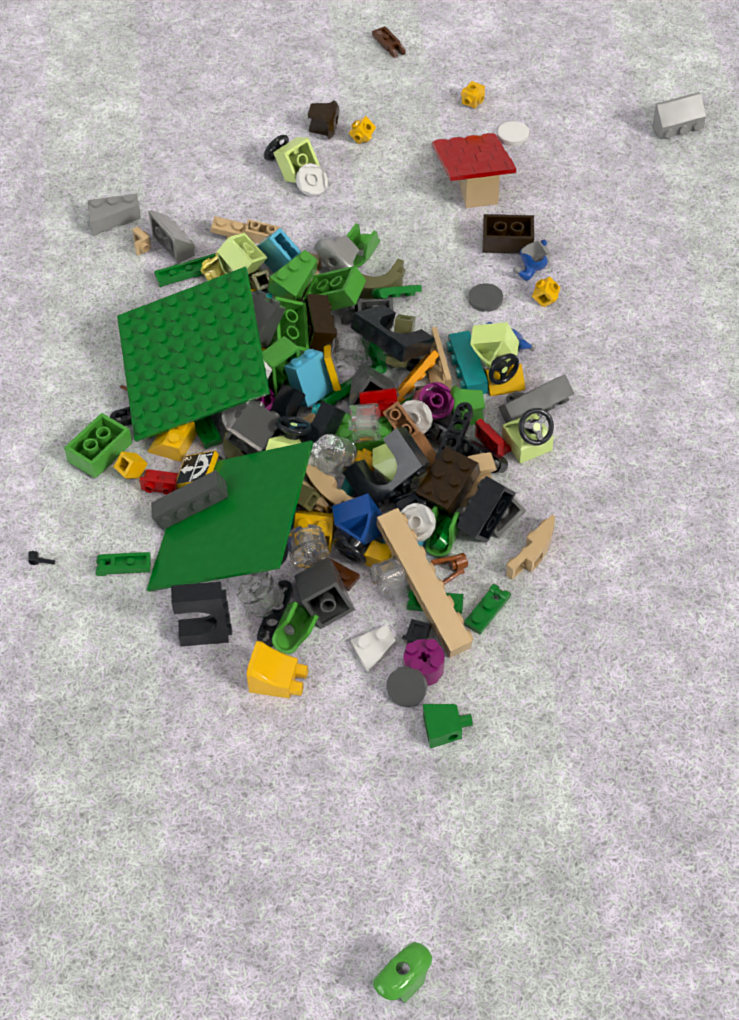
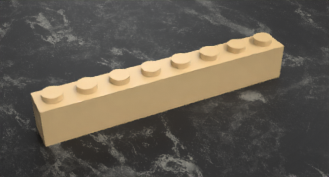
[376,508,473,658]

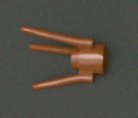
[430,553,468,585]

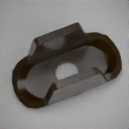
[308,100,340,140]

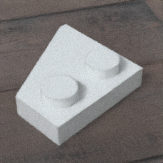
[350,625,396,673]

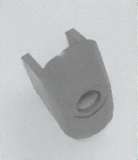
[315,235,359,271]

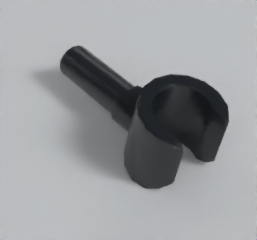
[28,551,56,565]

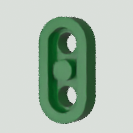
[430,516,453,551]

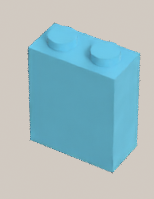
[257,228,301,273]
[284,349,334,407]

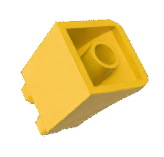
[247,641,309,699]

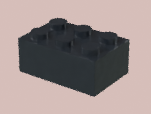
[456,476,516,543]

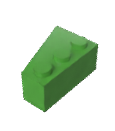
[268,250,318,301]

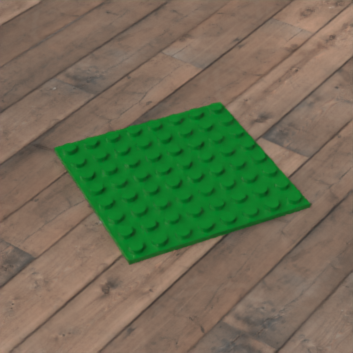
[117,266,270,442]
[146,441,313,592]

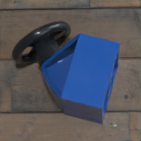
[332,494,383,565]

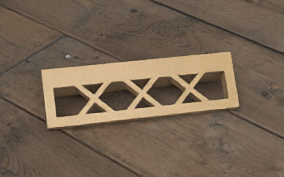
[423,327,452,390]

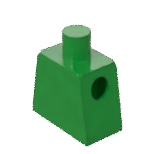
[423,704,473,748]

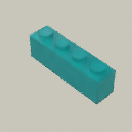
[446,330,488,394]

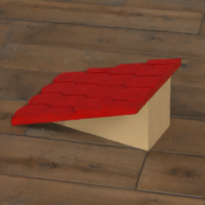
[432,133,517,208]

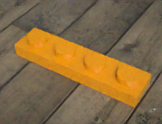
[396,350,439,403]

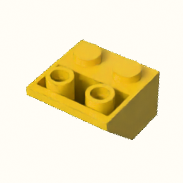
[292,510,336,556]

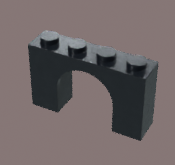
[351,304,434,362]
[270,383,346,453]
[342,427,430,509]
[171,581,232,647]

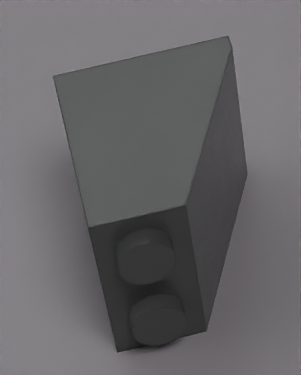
[251,290,286,347]
[348,362,399,413]
[225,400,280,454]
[294,557,355,629]

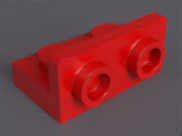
[359,388,398,419]
[475,418,511,456]
[139,469,179,495]

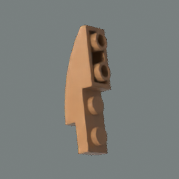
[383,401,437,473]

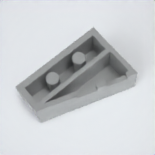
[88,194,141,236]

